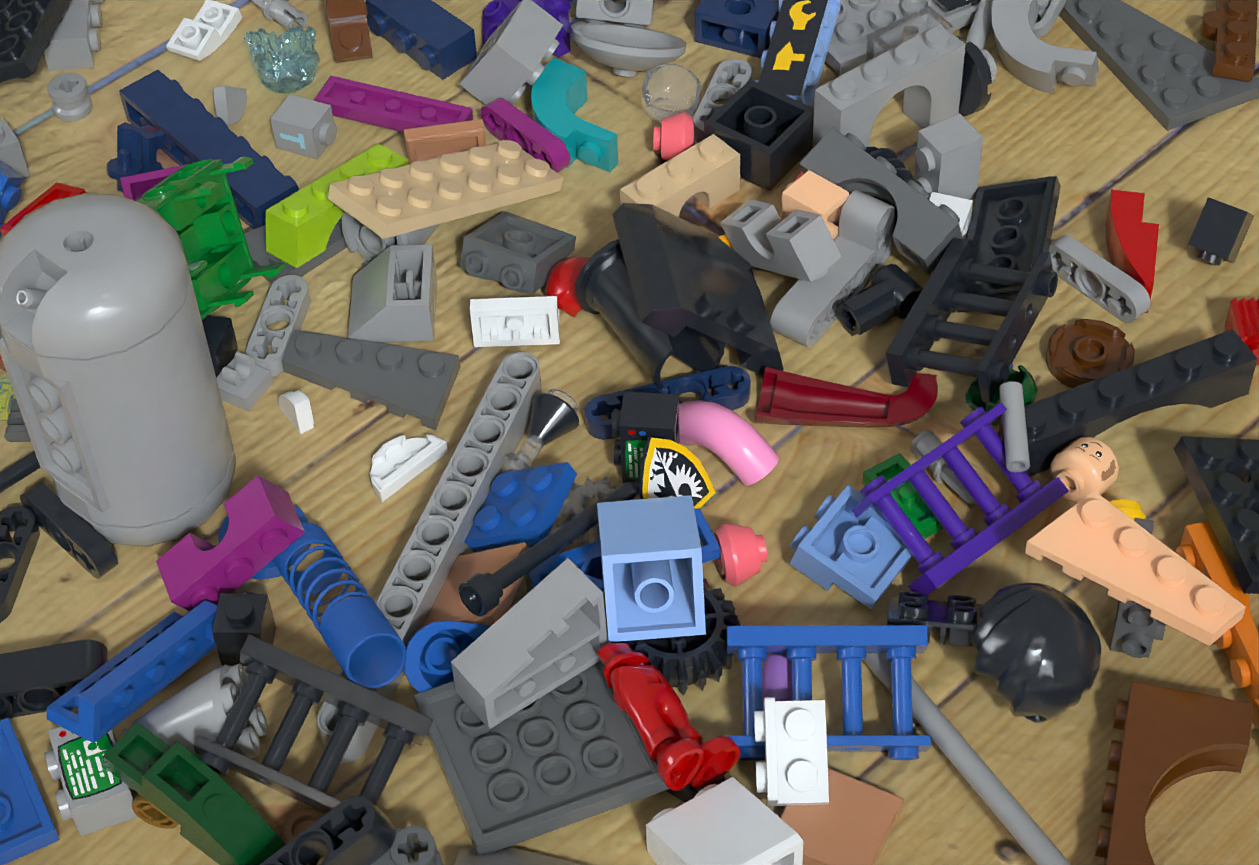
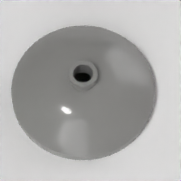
[571,23,687,77]

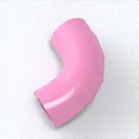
[679,400,779,486]

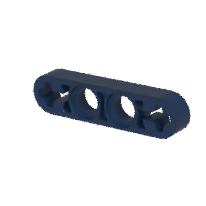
[585,366,751,440]

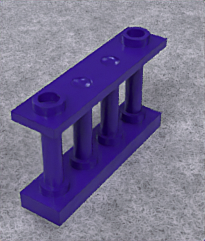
[851,402,1069,595]

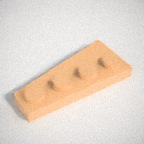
[1025,491,1246,646]

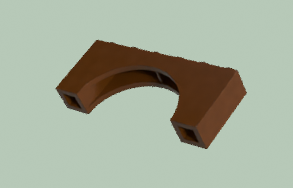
[1095,681,1253,865]

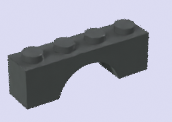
[799,127,963,276]

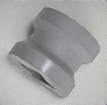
[47,73,92,122]

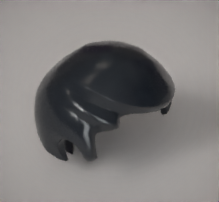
[972,583,1101,723]

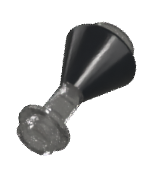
[502,389,579,472]

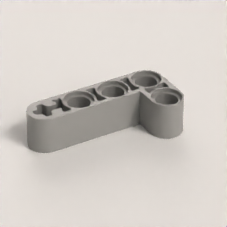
[770,190,896,348]

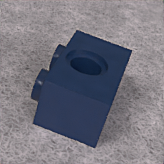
[694,0,779,59]

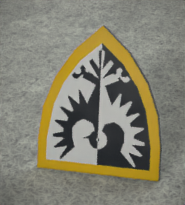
[633,437,716,509]

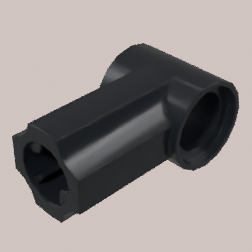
[837,264,923,336]

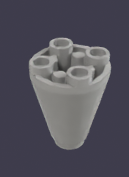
[121,664,268,760]

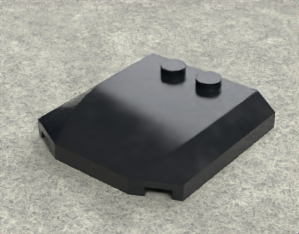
[612,203,784,376]

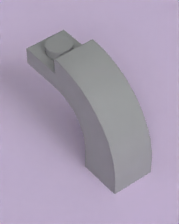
[991,0,1099,94]

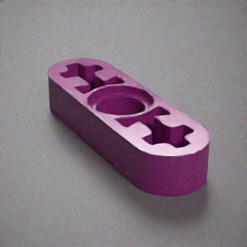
[480,97,571,173]

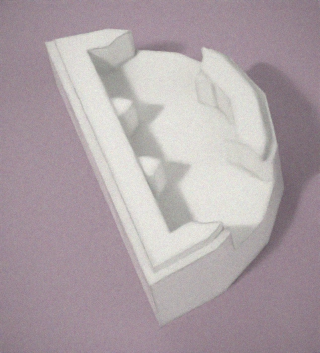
[370,434,448,502]

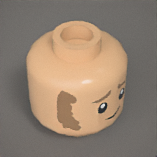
[1050,437,1119,504]

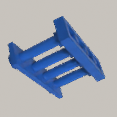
[727,625,931,761]

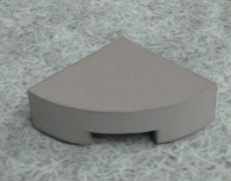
[213,86,247,125]

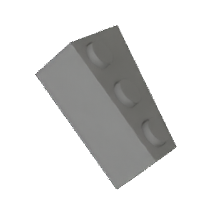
[451,558,608,729]

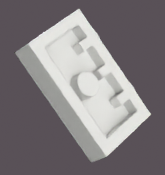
[470,296,560,347]
[754,697,829,806]

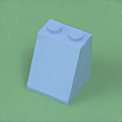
[597,495,706,642]

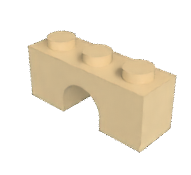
[620,134,740,217]

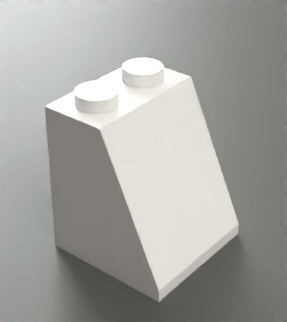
[646,777,803,865]

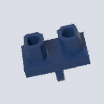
[107,122,165,192]

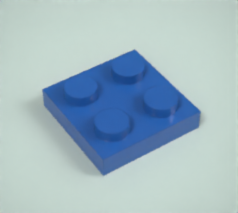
[464,462,577,553]

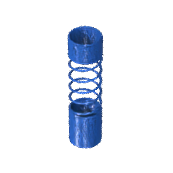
[273,523,407,689]

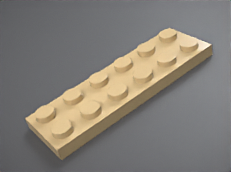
[328,140,564,239]

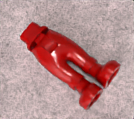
[598,643,740,791]

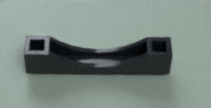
[998,329,1258,477]

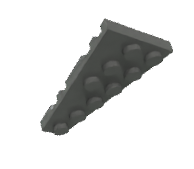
[1059,0,1259,131]

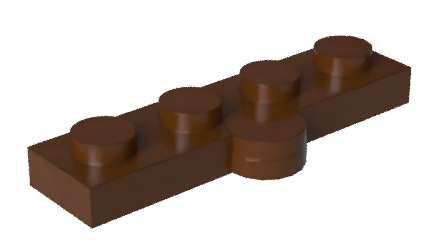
[1199,0,1258,82]

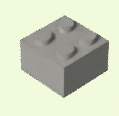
[460,0,563,105]

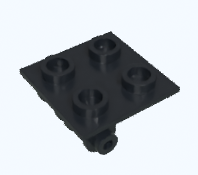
[887,591,984,647]

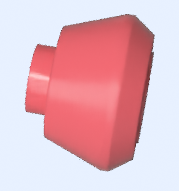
[653,112,694,161]
[714,523,768,587]

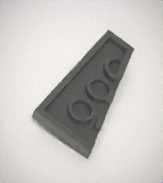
[282,330,460,431]

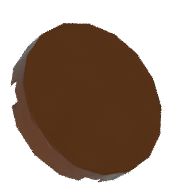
[1046,319,1135,388]

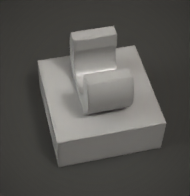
[216,352,273,411]

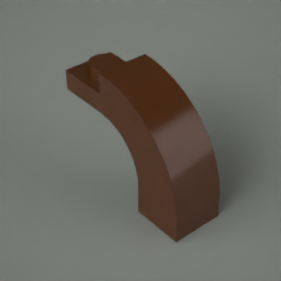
[326,0,373,63]

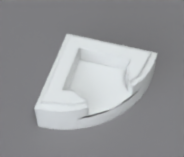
[278,390,314,434]

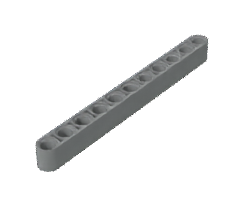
[317,352,542,764]

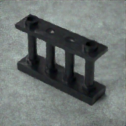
[885,238,1058,403]
[193,634,433,813]

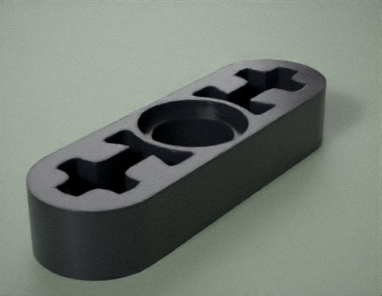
[20,482,118,579]
[0,506,40,623]

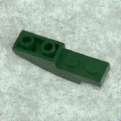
[102,722,285,865]

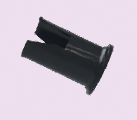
[575,239,725,389]

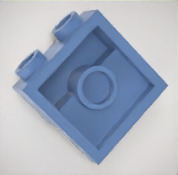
[789,485,925,609]

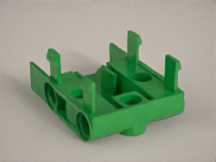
[136,157,286,320]

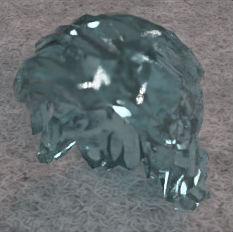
[243,25,321,94]

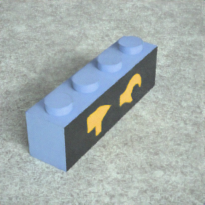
[755,0,841,107]

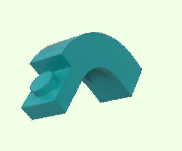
[531,58,618,173]

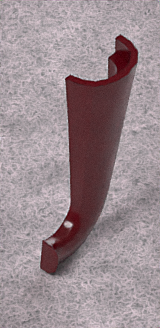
[754,367,938,428]

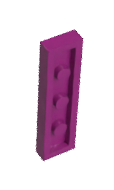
[314,76,474,132]

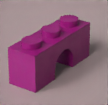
[156,475,305,611]

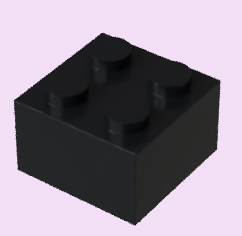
[704,79,814,190]

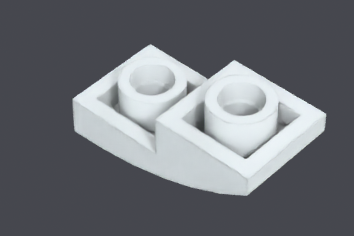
[166,0,243,61]

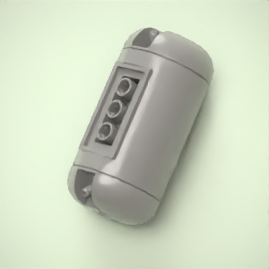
[0,193,236,547]

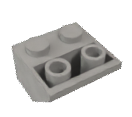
[348,244,437,343]

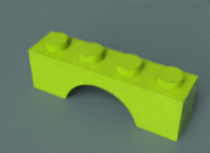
[266,144,409,268]

